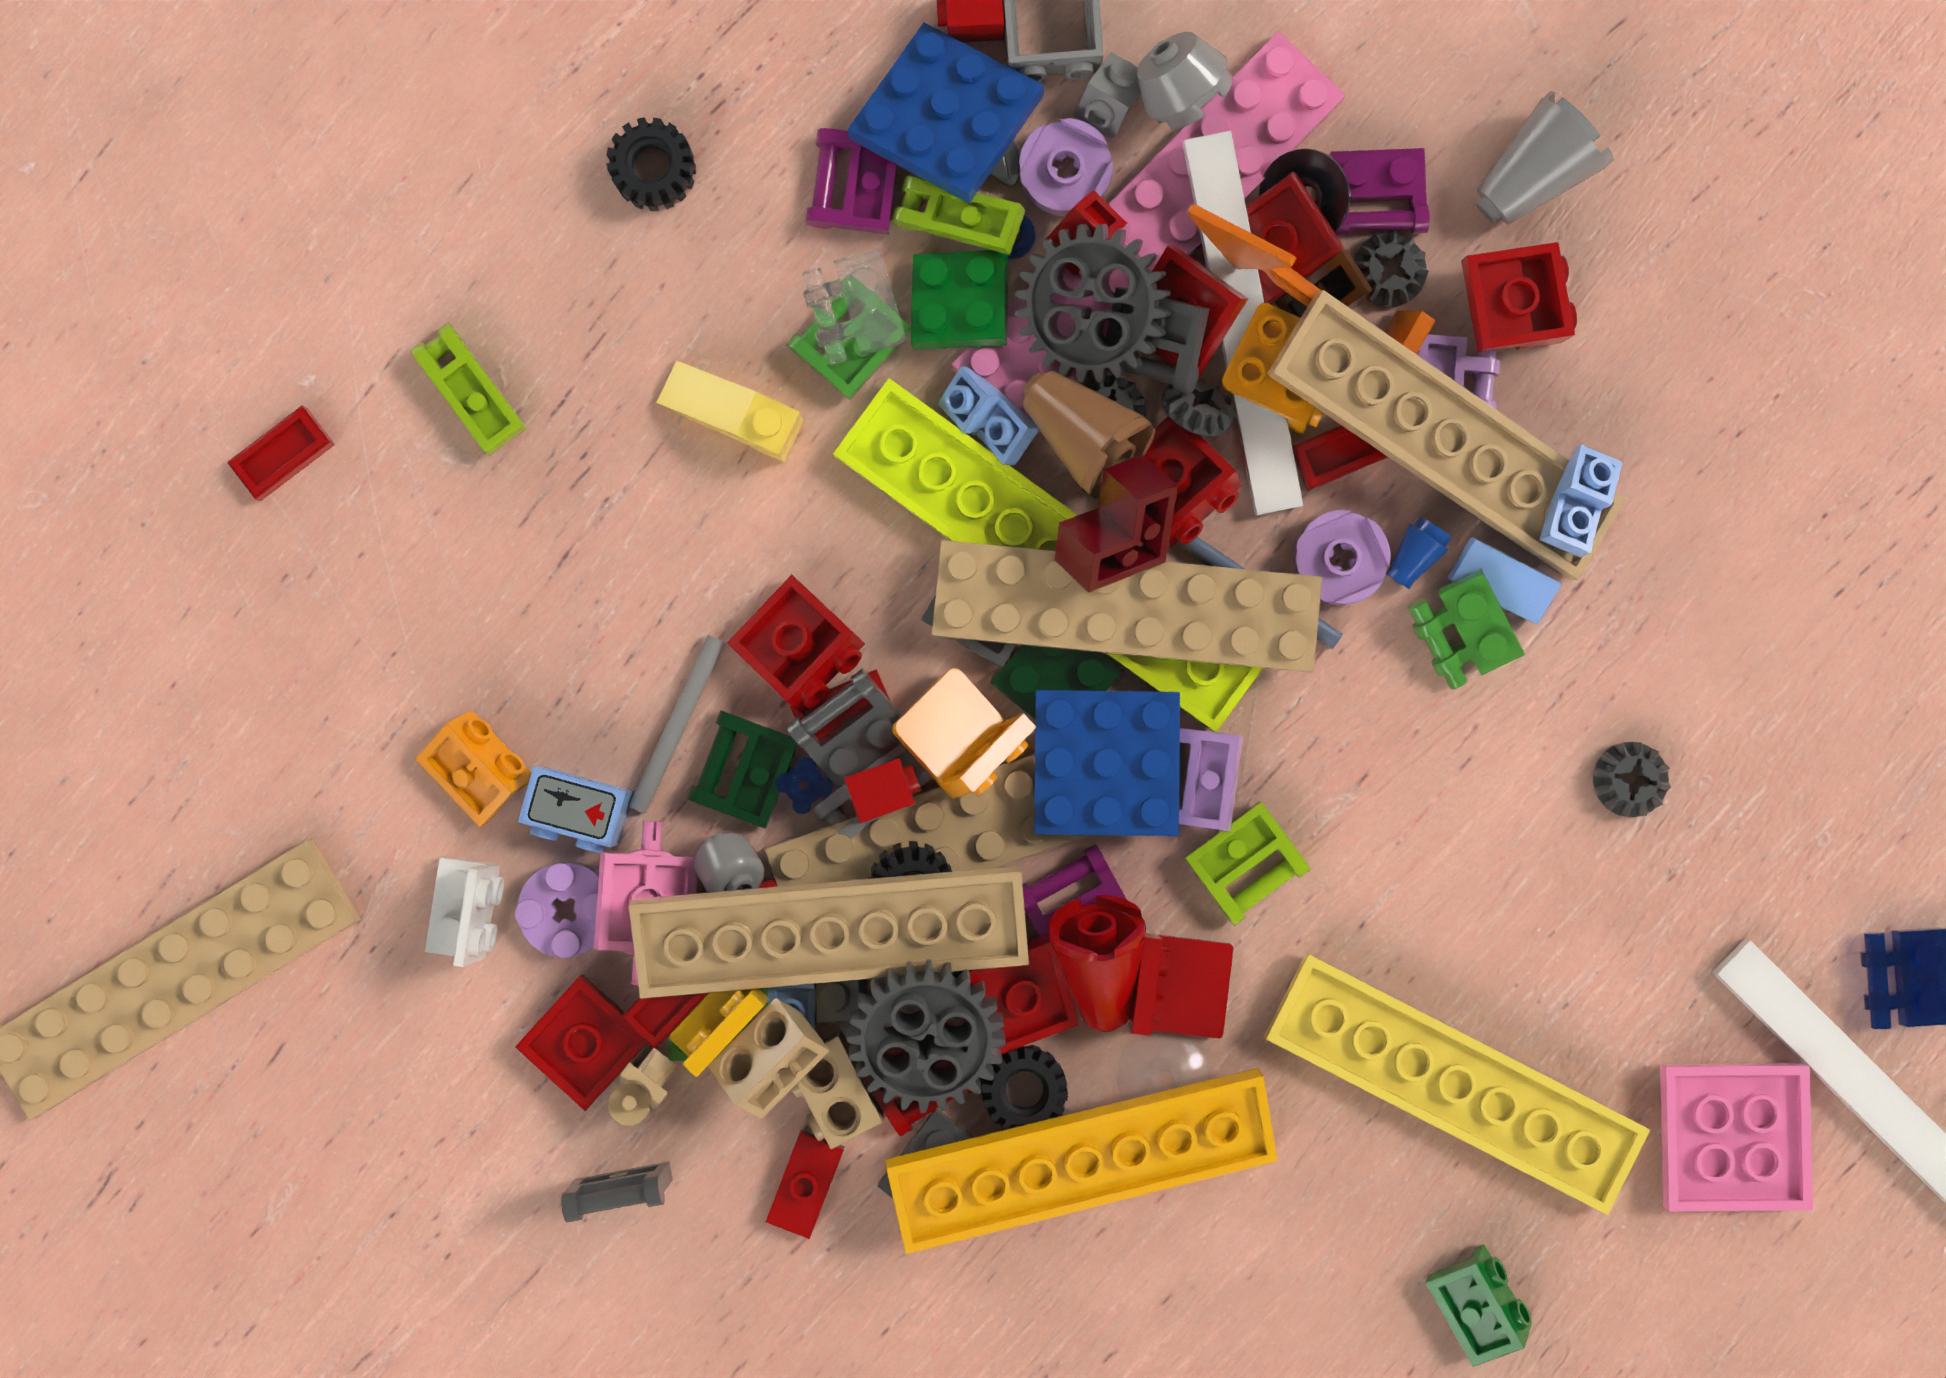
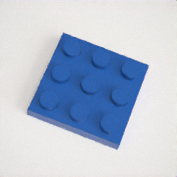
[848,22,1044,203]
[1034,690,1180,836]

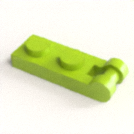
[890,176,1026,255]
[410,322,527,456]

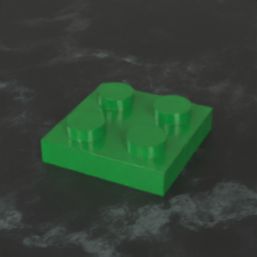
[910,250,1009,350]

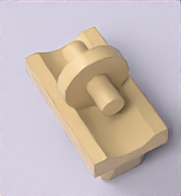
[608,1048,677,1127]

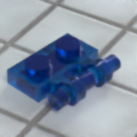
[1860,927,1946,1029]

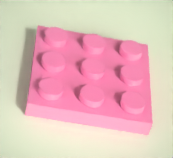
[1660,1063,1813,1212]

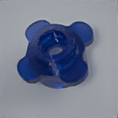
[776,757,833,814]

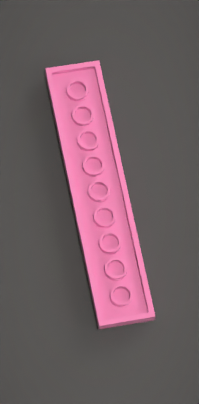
[952,31,1346,419]

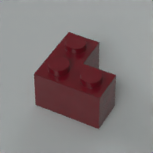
[1055,455,1178,593]

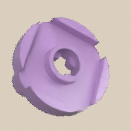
[1019,118,1113,216]
[1293,510,1391,606]
[515,862,599,958]

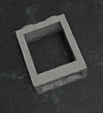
[1003,0,1104,82]

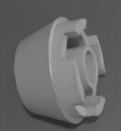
[1137,32,1232,129]

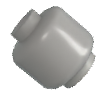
[694,833,764,893]

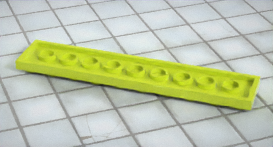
[833,378,1263,733]

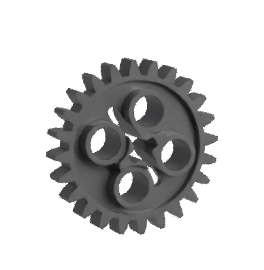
[1014,224,1171,383]
[847,959,1005,1113]

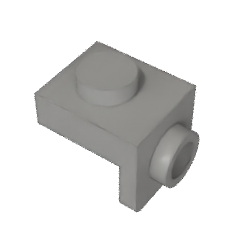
[1075,52,1141,139]

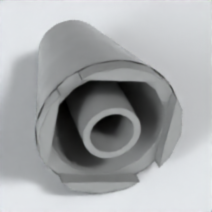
[1476,91,1614,225]

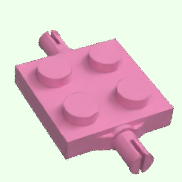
[593,821,697,985]

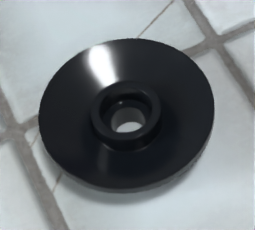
[1259,148,1351,232]

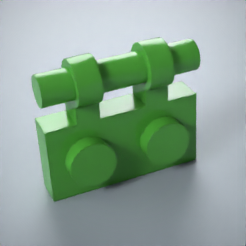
[1408,568,1525,689]

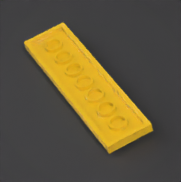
[885,1068,1278,1254]

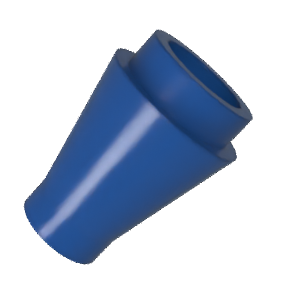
[1386,516,1452,589]

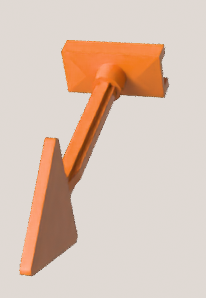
[1186,203,1436,354]

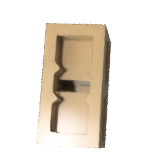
[708,998,830,1119]
[791,1031,884,1149]

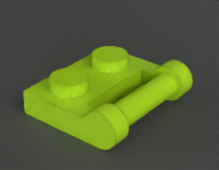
[1183,801,1311,926]

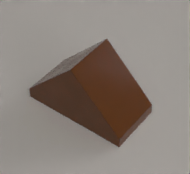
[1275,249,1372,318]

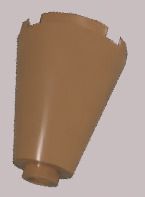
[1023,371,1155,499]

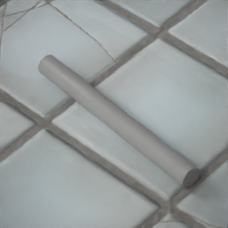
[628,635,725,814]

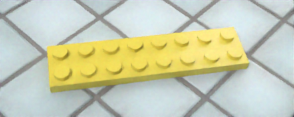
[1264,953,1650,1215]

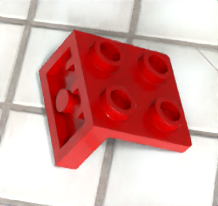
[1128,933,1234,1039]

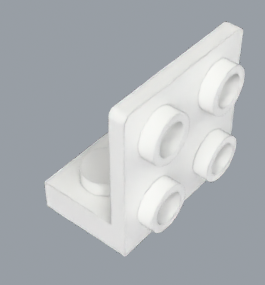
[425,857,504,967]

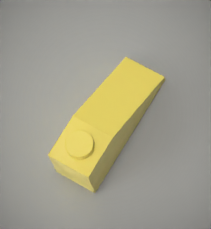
[656,360,804,463]

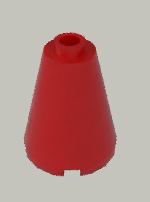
[1049,895,1146,1032]

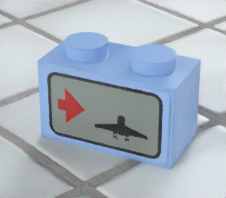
[518,766,634,853]

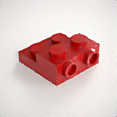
[1461,242,1577,353]
[1144,416,1242,548]
[727,574,865,713]

